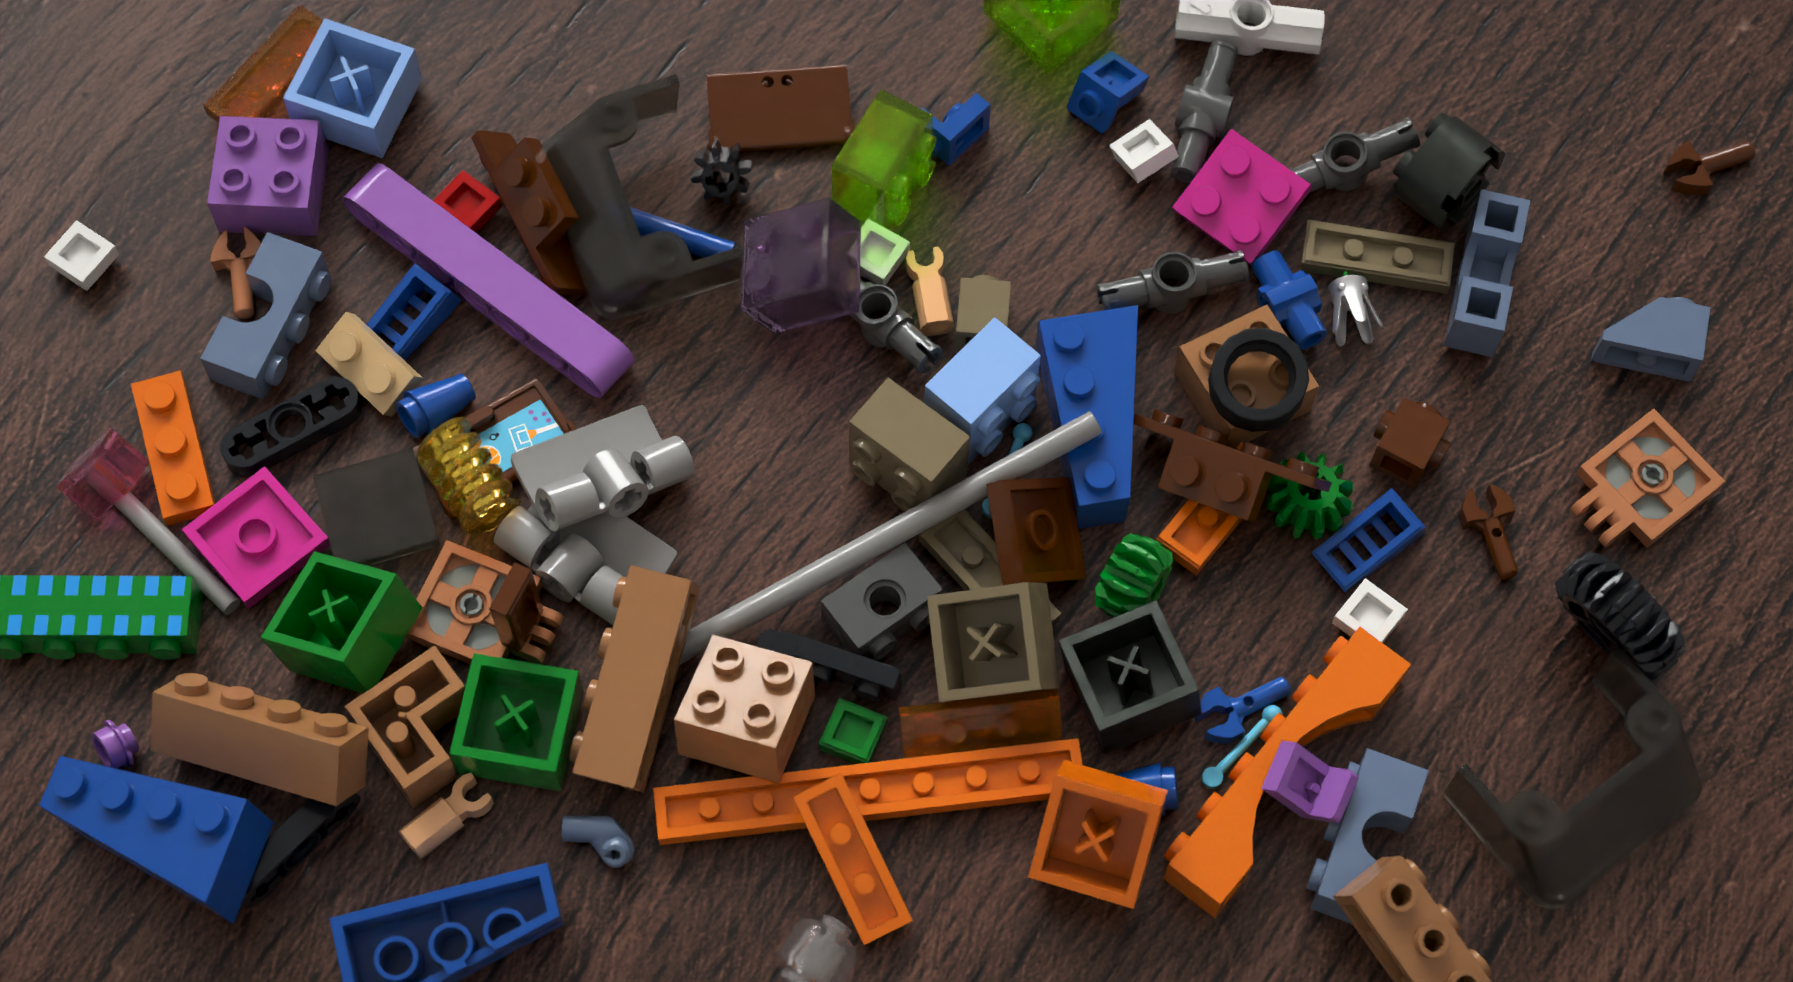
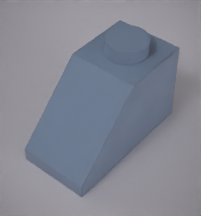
[1591,297,1711,382]

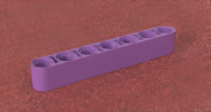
[343,163,635,399]

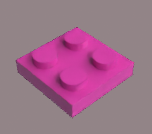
[1172,129,1312,266]
[182,466,331,610]

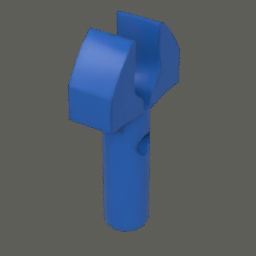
[1194,677,1291,744]

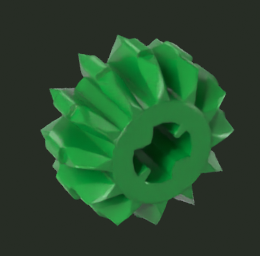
[1266,451,1354,541]
[1095,533,1173,618]

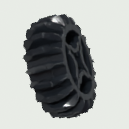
[1555,551,1686,681]

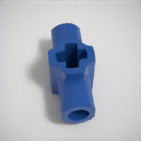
[1251,251,1327,350]

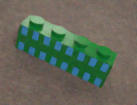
[0,575,203,660]

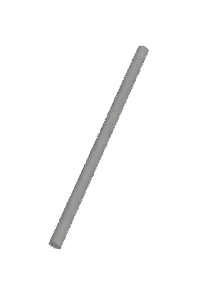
[680,411,1102,665]

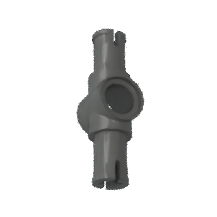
[1170,40,1238,183]
[1290,117,1420,194]
[1096,250,1249,314]
[818,259,943,374]

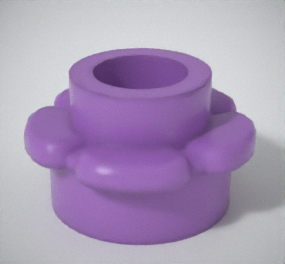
[91,720,139,769]

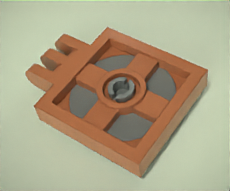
[1570,408,1726,548]
[405,540,564,665]

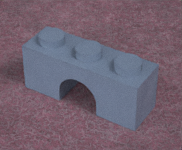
[1443,189,1530,357]
[200,232,331,400]
[1306,748,1429,924]

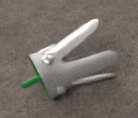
[1328,271,1385,347]

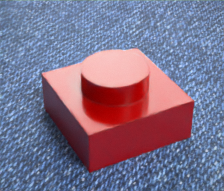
[433,170,502,233]

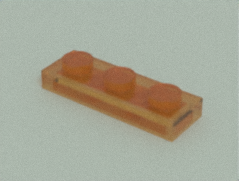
[203,5,323,123]
[898,689,1062,759]

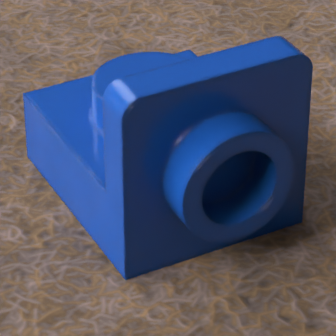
[1067,50,1149,133]
[914,93,990,166]

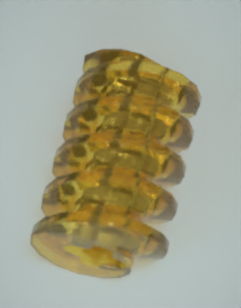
[416,417,521,534]

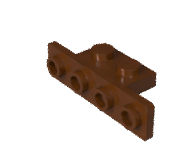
[471,130,590,296]
[1133,409,1332,522]

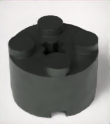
[1393,112,1505,232]

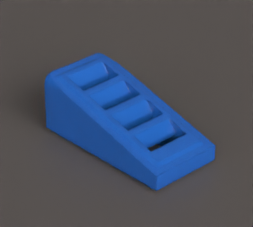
[366,263,462,360]
[1311,488,1425,593]

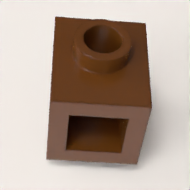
[1369,398,1451,490]

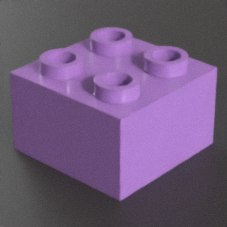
[207,116,329,236]

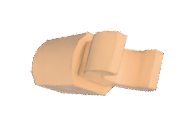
[906,246,954,336]
[398,773,494,860]

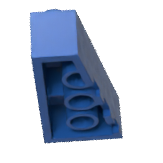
[1035,305,1138,529]
[39,756,274,924]
[329,863,564,982]

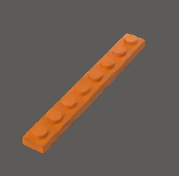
[653,738,1083,846]

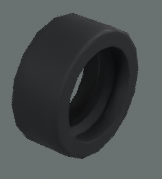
[1208,328,1309,432]

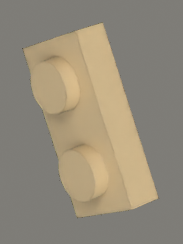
[315,312,423,417]

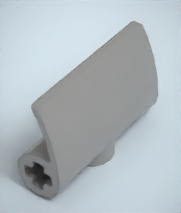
[511,405,694,532]
[494,505,677,626]

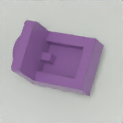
[1261,740,1358,823]

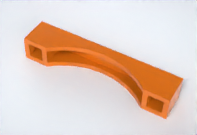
[1163,627,1411,919]

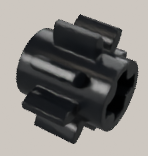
[691,139,753,204]

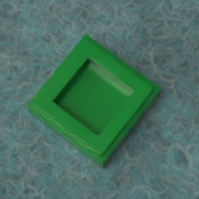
[818,698,888,764]

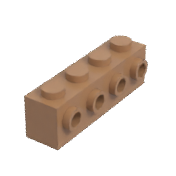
[570,565,701,793]
[151,673,369,806]
[1333,856,1492,982]

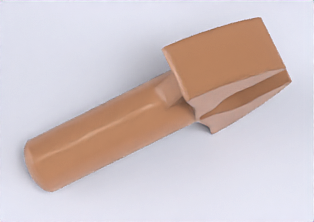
[210,227,261,319]

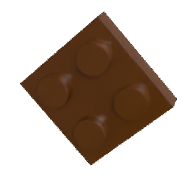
[986,477,1087,585]

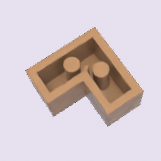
[345,645,465,808]

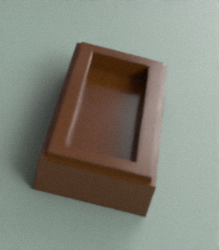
[489,562,544,652]

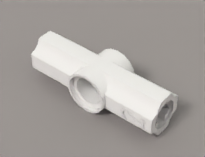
[1175,0,1325,55]

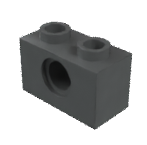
[821,543,943,661]

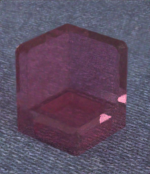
[56,427,149,520]

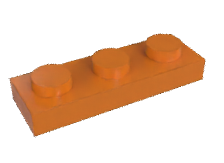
[131,370,216,526]
[792,773,913,945]

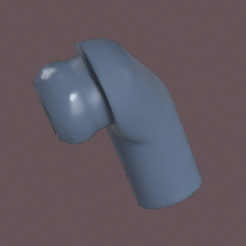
[562,815,634,868]

